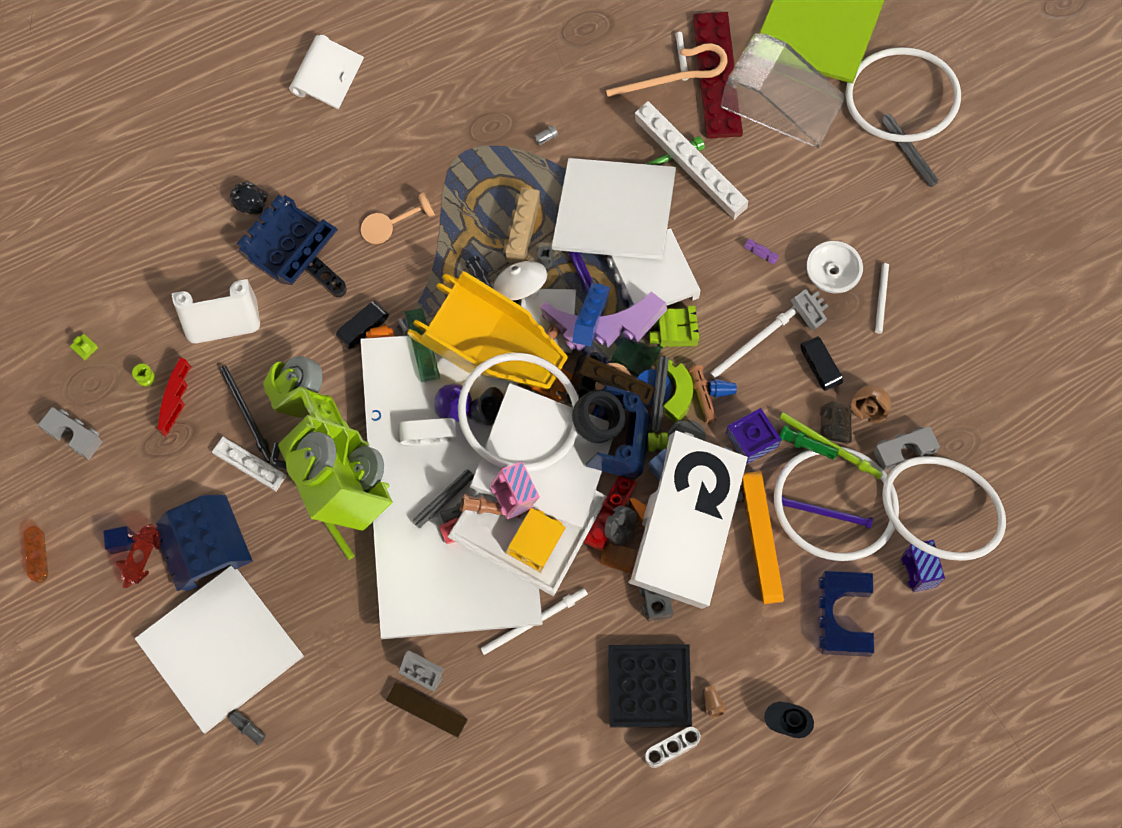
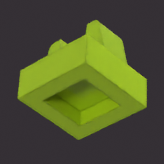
[70,334,98,361]

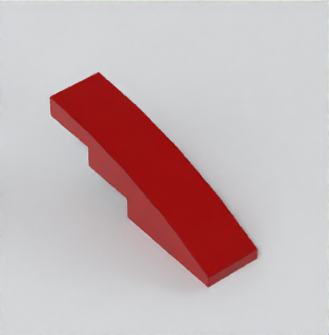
[158,357,191,437]

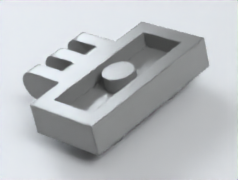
[790,289,828,331]

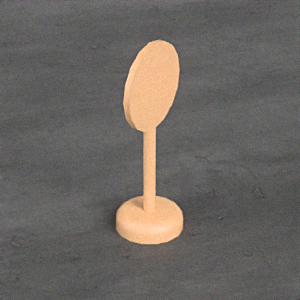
[361,192,435,244]

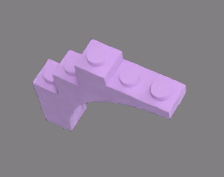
[540,291,667,352]

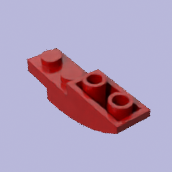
[584,476,637,551]

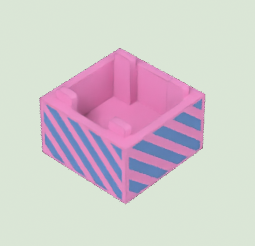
[490,461,540,519]

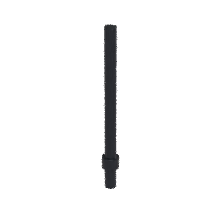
[220,366,271,463]

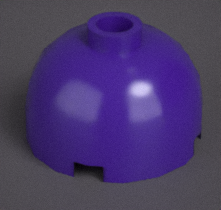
[434,383,472,422]

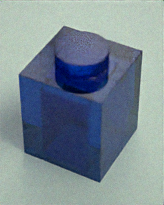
[103,526,136,554]

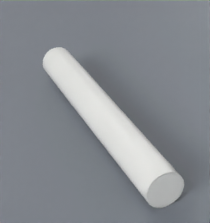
[675,32,689,81]

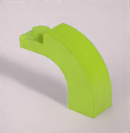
[656,359,693,423]

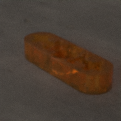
[24,526,48,583]

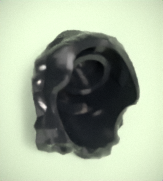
[230,182,268,214]

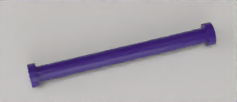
[782,496,873,529]

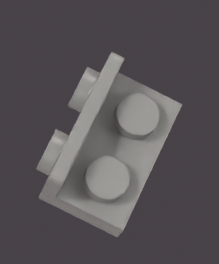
[398,650,444,691]

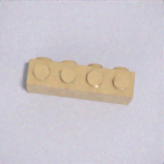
[503,187,540,263]

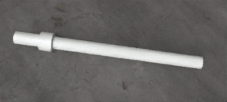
[709,306,798,379]
[480,588,588,655]

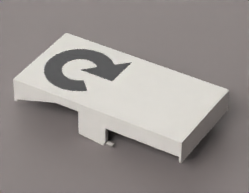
[628,431,748,609]

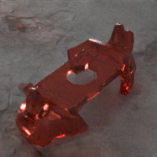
[116,524,160,588]

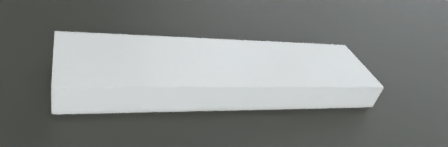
[212,437,287,492]

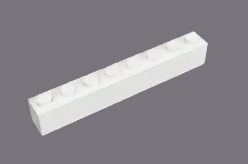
[635,101,748,220]

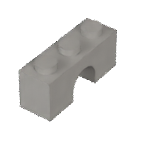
[38,407,103,460]
[873,426,940,471]

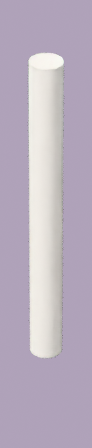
[875,263,889,334]

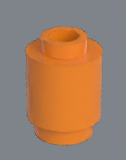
[366,325,394,338]

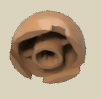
[851,385,891,423]

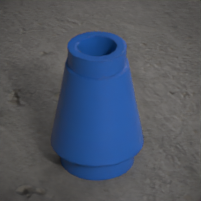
[708,379,737,398]

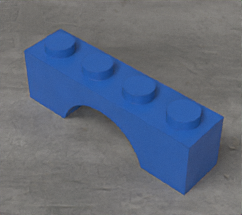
[572,283,610,347]

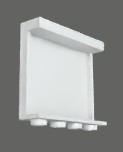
[607,228,701,308]

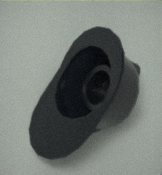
[469,387,504,426]
[764,701,814,738]

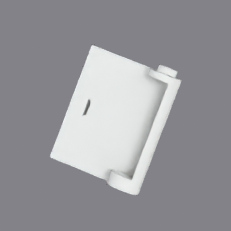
[289,35,364,110]
[518,289,576,353]

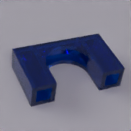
[818,571,874,657]

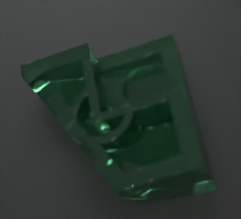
[611,341,663,377]

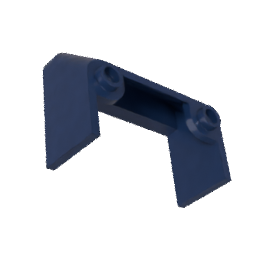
[586,385,650,479]

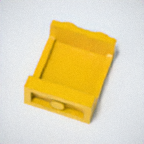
[506,508,566,573]

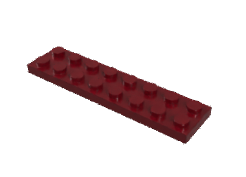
[693,12,743,139]

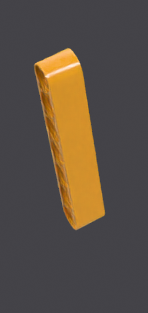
[741,471,784,604]

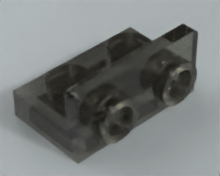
[820,401,852,444]

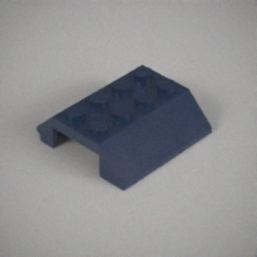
[236,195,338,285]
[154,495,253,592]

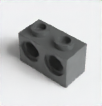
[639,587,673,622]

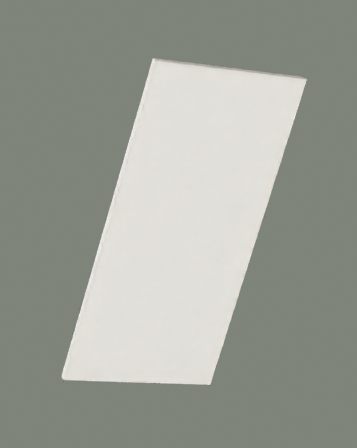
[361,336,543,639]

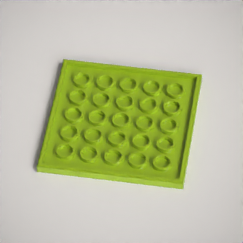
[752,0,885,84]

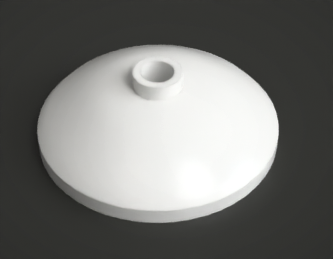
[806,241,863,293]
[493,261,547,301]

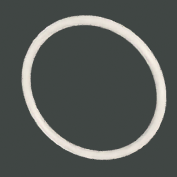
[845,47,961,142]
[458,353,579,472]
[774,447,899,561]
[882,456,1006,561]

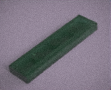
[404,308,440,382]

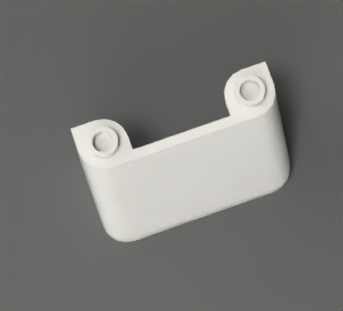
[172,279,260,343]

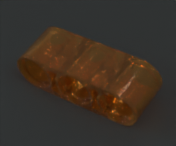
[600,543,638,574]

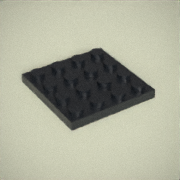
[608,644,692,728]

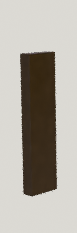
[578,355,655,405]
[386,682,468,738]

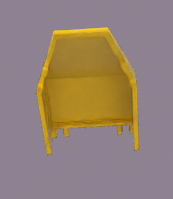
[407,271,568,389]

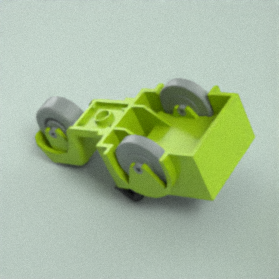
[263,356,393,531]

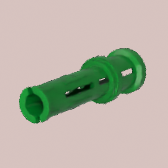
[780,425,839,460]

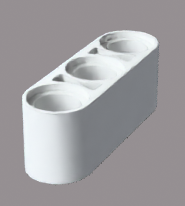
[399,418,457,445]
[645,727,701,768]

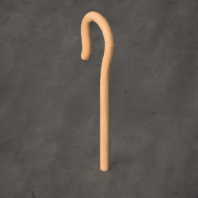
[606,43,727,97]

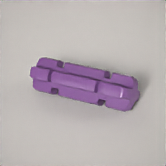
[744,239,779,264]

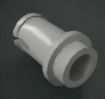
[534,126,558,146]

